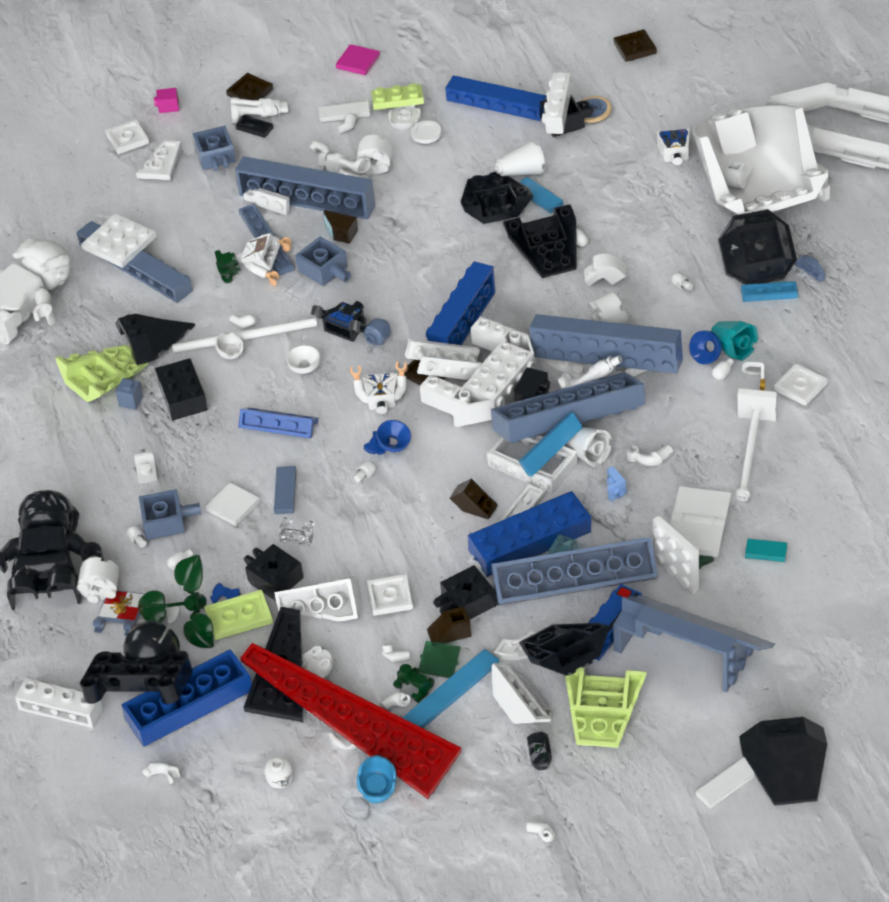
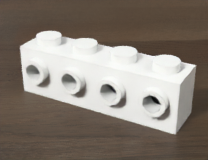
[542,72,572,134]
[15,678,103,728]

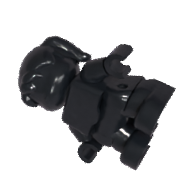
[0,490,104,610]

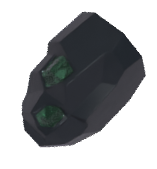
[527,732,552,770]

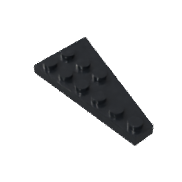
[243,607,303,722]

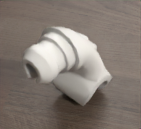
[142,762,181,784]

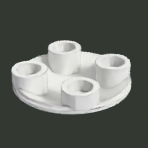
[302,646,333,679]

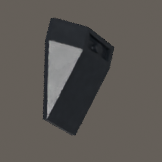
[460,172,533,224]
[503,204,577,279]
[739,717,827,806]

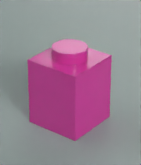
[154,88,179,113]

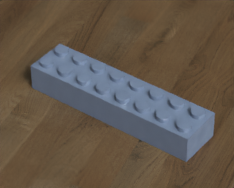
[235,156,375,219]
[529,314,683,374]
[491,372,645,443]
[491,537,658,606]

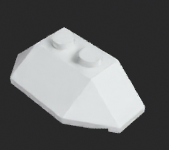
[492,663,552,724]

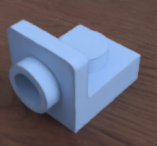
[606,466,627,501]

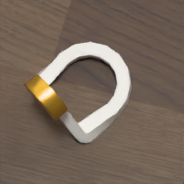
[742,362,766,391]

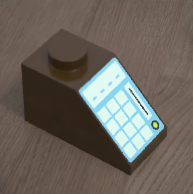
[323,210,358,244]

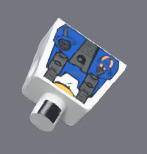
[657,128,690,165]

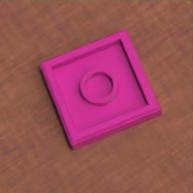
[336,44,380,75]

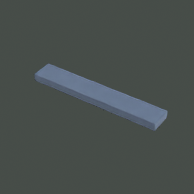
[238,204,295,276]

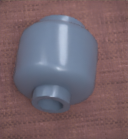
[364,318,391,345]

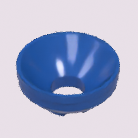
[689,330,722,365]
[376,420,411,452]

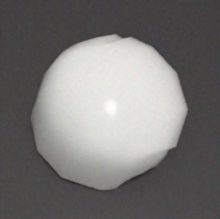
[215,332,244,360]

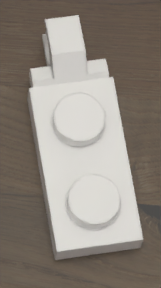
[244,188,290,215]

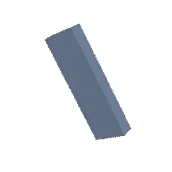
[274,466,296,514]

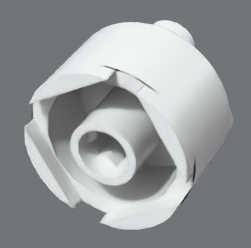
[356,135,393,175]
[588,292,628,324]
[77,557,120,603]

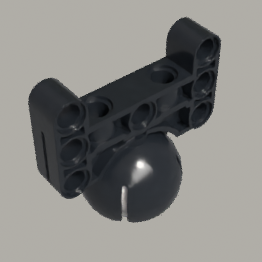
[80,621,193,704]

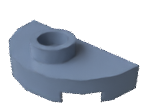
[795,255,825,282]

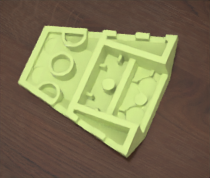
[56,345,148,402]
[565,667,647,748]

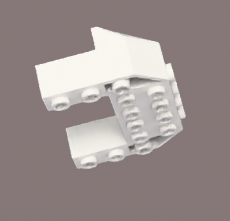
[420,316,536,427]

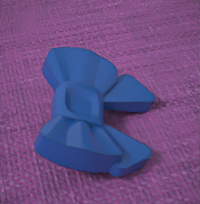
[363,431,390,455]
[210,583,240,604]

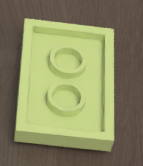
[371,83,424,110]
[204,589,273,640]

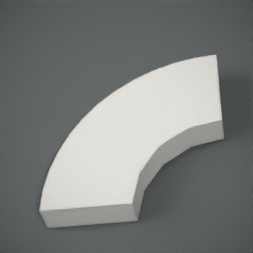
[494,631,535,660]

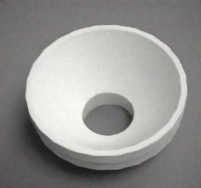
[286,345,320,374]

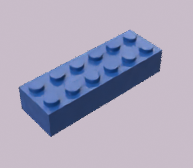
[426,261,496,345]
[468,491,591,577]
[121,649,252,747]

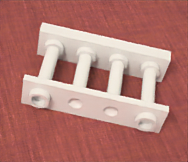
[405,338,482,380]

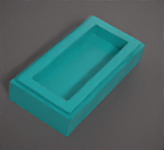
[745,539,788,562]

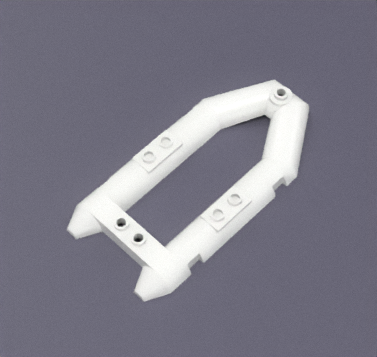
[766,83,889,170]

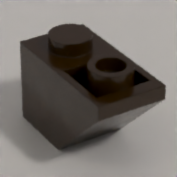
[449,478,498,519]
[427,606,472,647]

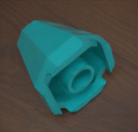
[711,321,758,361]

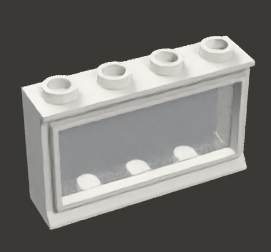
[487,435,577,494]

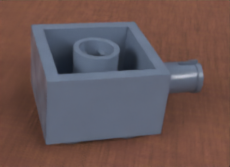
[295,236,351,286]
[139,489,202,540]

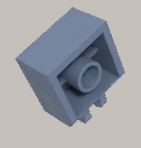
[192,125,236,171]

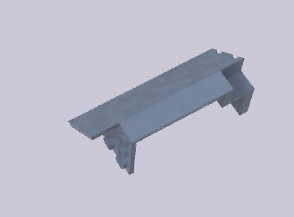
[613,595,776,692]

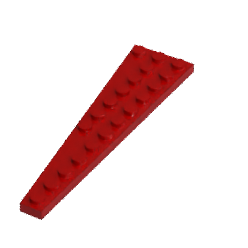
[240,643,462,799]

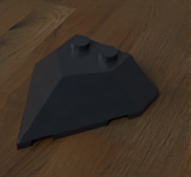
[115,313,195,365]

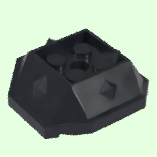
[718,209,797,285]

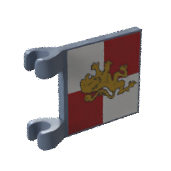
[93,591,144,636]

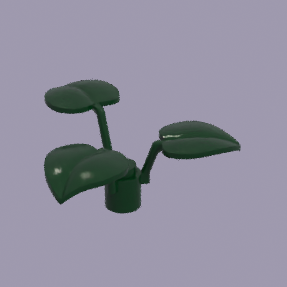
[138,555,214,648]

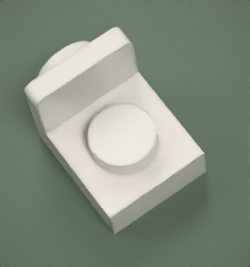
[134,452,158,484]

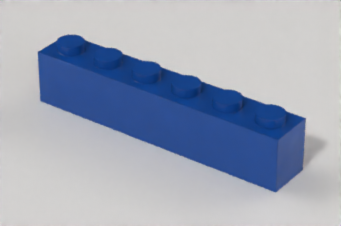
[445,75,547,121]

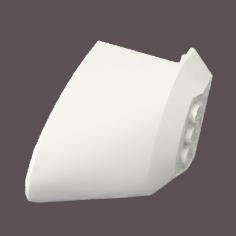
[693,105,828,215]

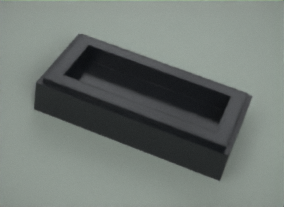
[236,115,274,138]

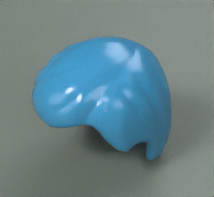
[357,755,396,804]

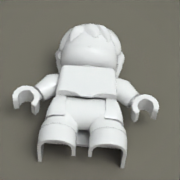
[0,237,71,344]

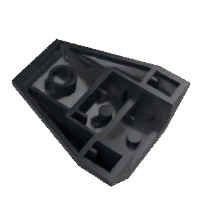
[519,623,609,676]

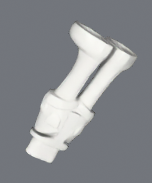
[231,97,288,125]
[318,153,371,179]
[558,355,623,389]

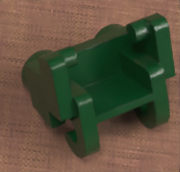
[214,250,241,283]
[393,664,435,703]

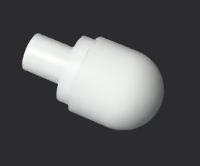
[576,228,589,247]
[671,273,693,291]
[712,358,734,380]
[354,461,376,482]
[127,526,147,548]
[167,549,194,571]

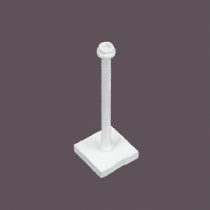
[735,388,777,501]

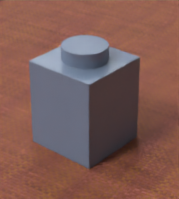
[116,378,143,410]

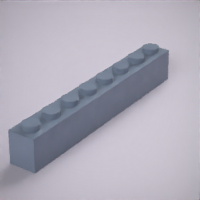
[77,221,192,303]

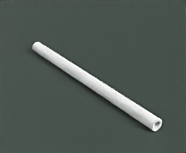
[172,317,317,353]

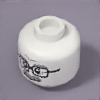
[264,757,293,788]

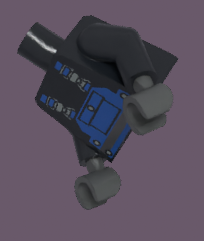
[311,301,367,342]

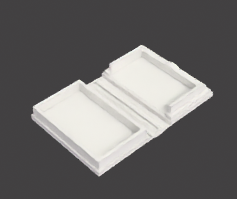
[670,486,732,557]

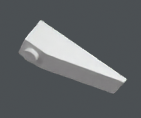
[274,576,360,621]

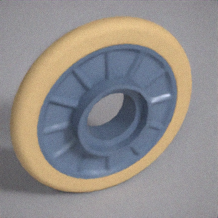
[581,96,612,123]

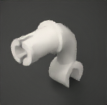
[626,444,673,467]

